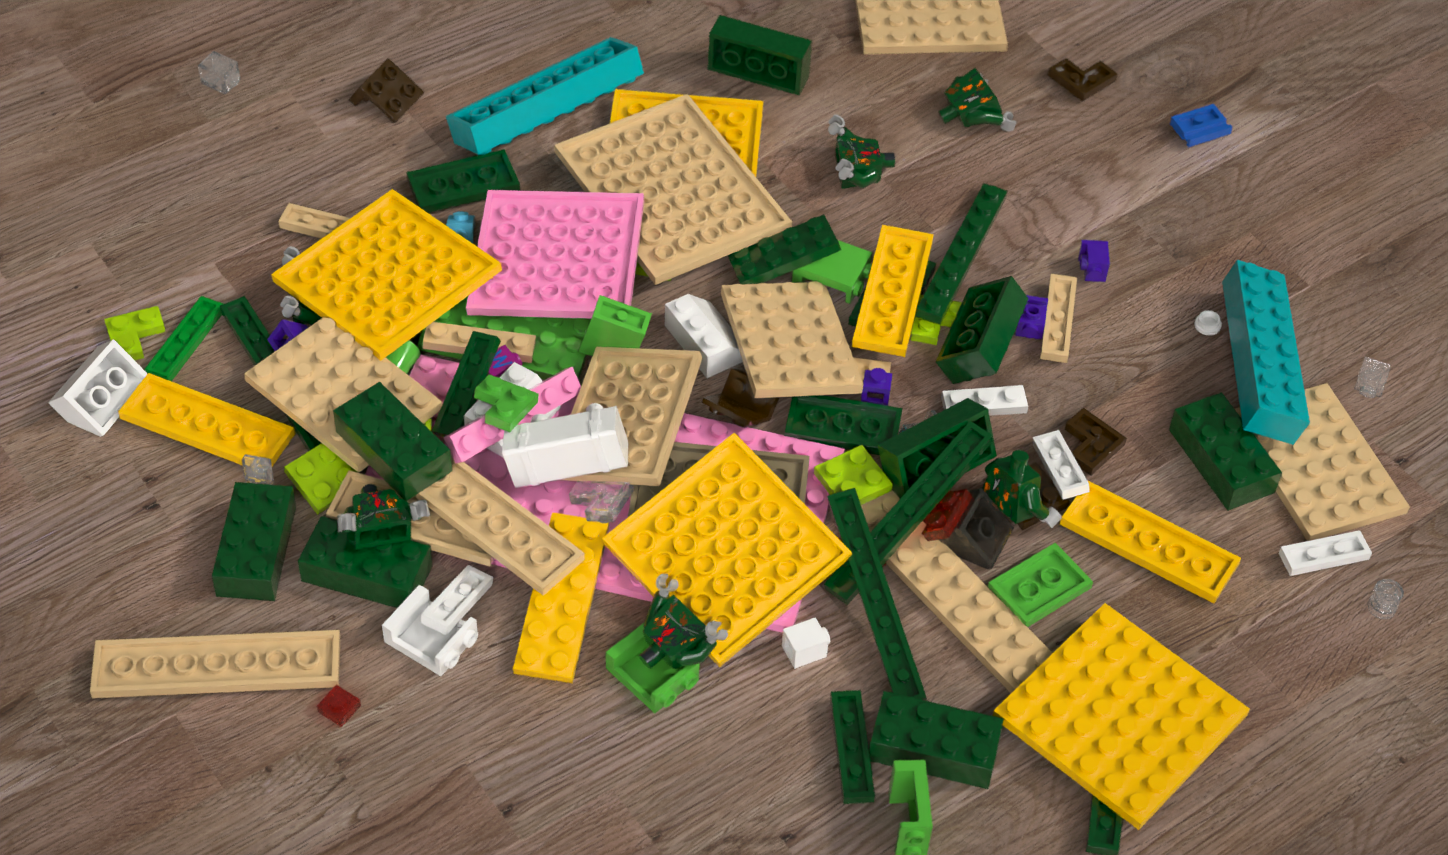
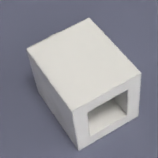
[782,617,830,669]

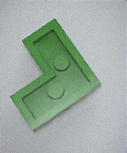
[474,375,539,432]

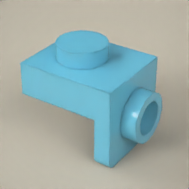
[446,212,475,243]

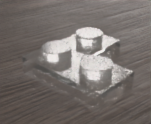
[569,481,634,523]

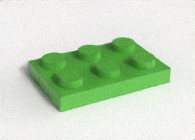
[988,543,1093,627]

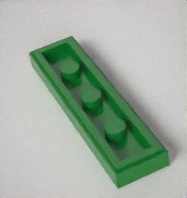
[144,296,223,382]

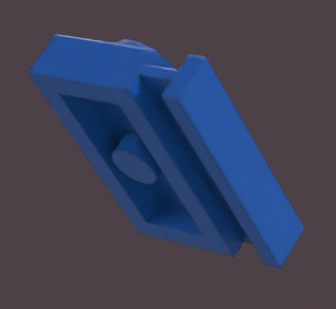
[1170,104,1233,147]

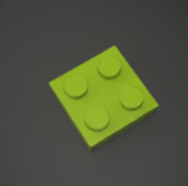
[284,443,358,515]
[814,445,893,505]

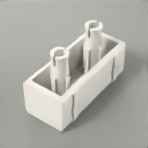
[502,403,628,488]

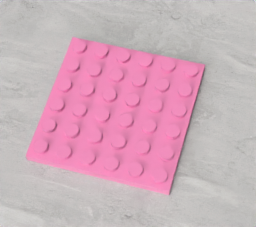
[466,190,644,318]

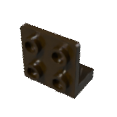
[349,58,424,123]
[702,367,780,428]

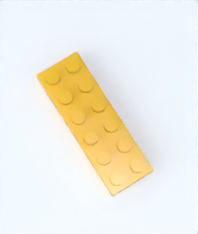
[852,225,934,357]
[118,373,295,475]
[1060,480,1241,604]
[513,512,609,683]

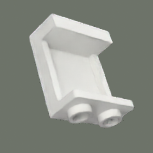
[382,585,478,676]

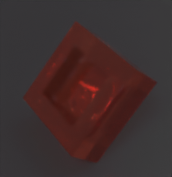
[317,685,361,727]

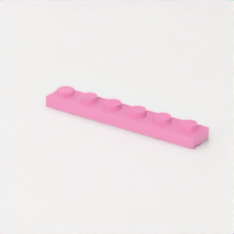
[444,367,581,464]

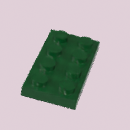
[406,149,520,213]
[728,214,841,284]
[784,395,903,455]

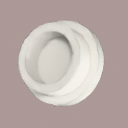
[1194,310,1222,335]

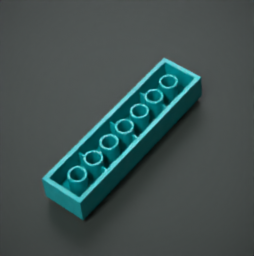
[446,37,644,155]
[1222,260,1310,445]

